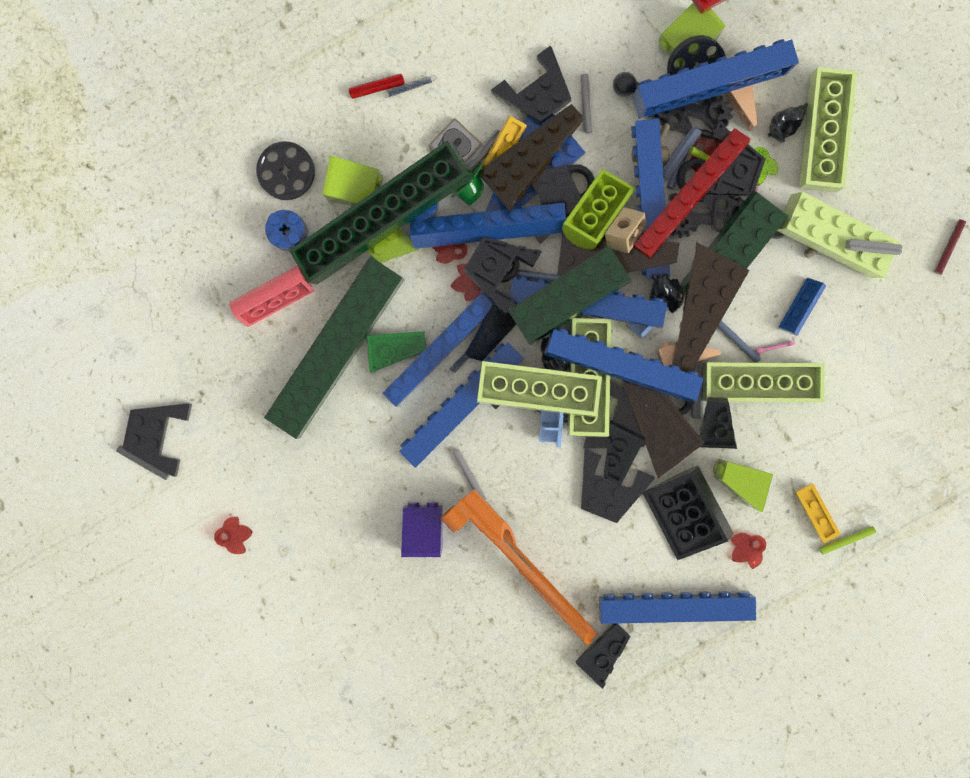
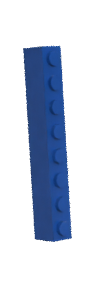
[631,118,670,279]
[410,203,567,249]
[509,276,667,328]
[382,292,493,407]
[544,328,704,402]
[399,342,524,468]
[599,591,756,624]

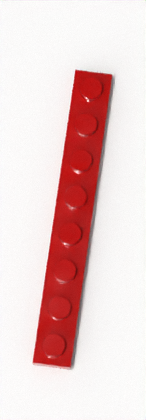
[634,128,750,259]

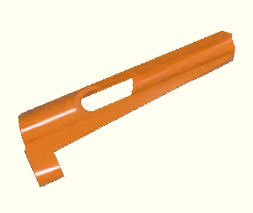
[441,490,598,645]

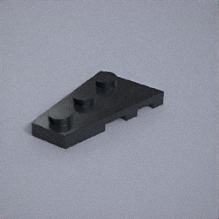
[465,304,516,362]
[699,397,737,449]
[604,420,646,486]
[575,624,631,689]

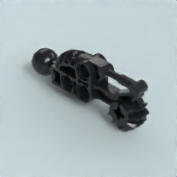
[613,72,733,144]
[668,193,786,239]

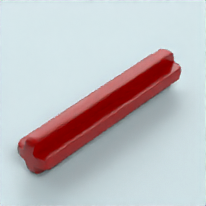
[349,74,405,99]

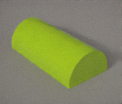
[562,168,635,250]

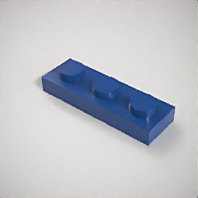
[779,277,826,336]

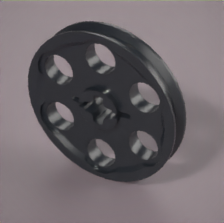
[667,35,726,76]
[256,141,315,200]

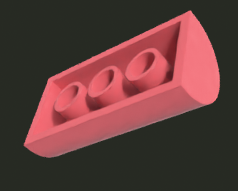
[229,265,314,327]

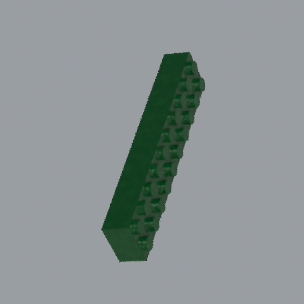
[289,140,474,285]
[264,256,405,439]

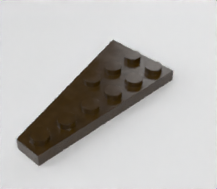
[478,104,584,213]
[557,233,680,275]
[672,242,750,372]
[622,351,705,479]

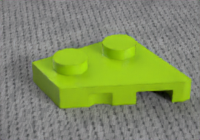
[368,229,419,263]

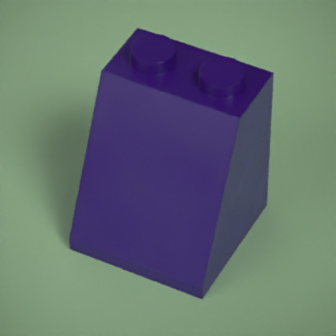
[401,502,443,557]

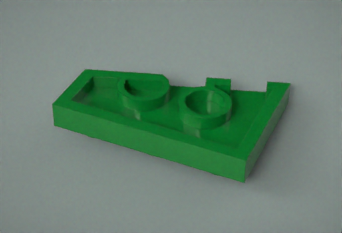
[367,331,426,373]

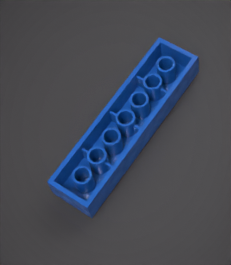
[632,39,799,119]

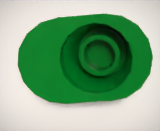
[451,162,484,205]

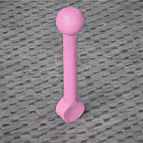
[755,341,795,355]

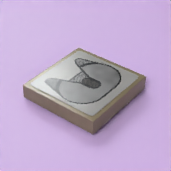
[428,118,482,162]

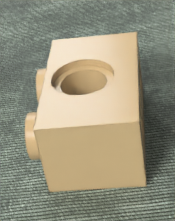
[605,207,647,253]

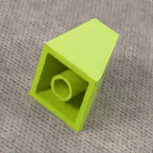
[658,3,726,66]
[323,156,383,206]
[713,459,773,512]

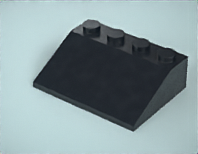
[643,465,734,560]

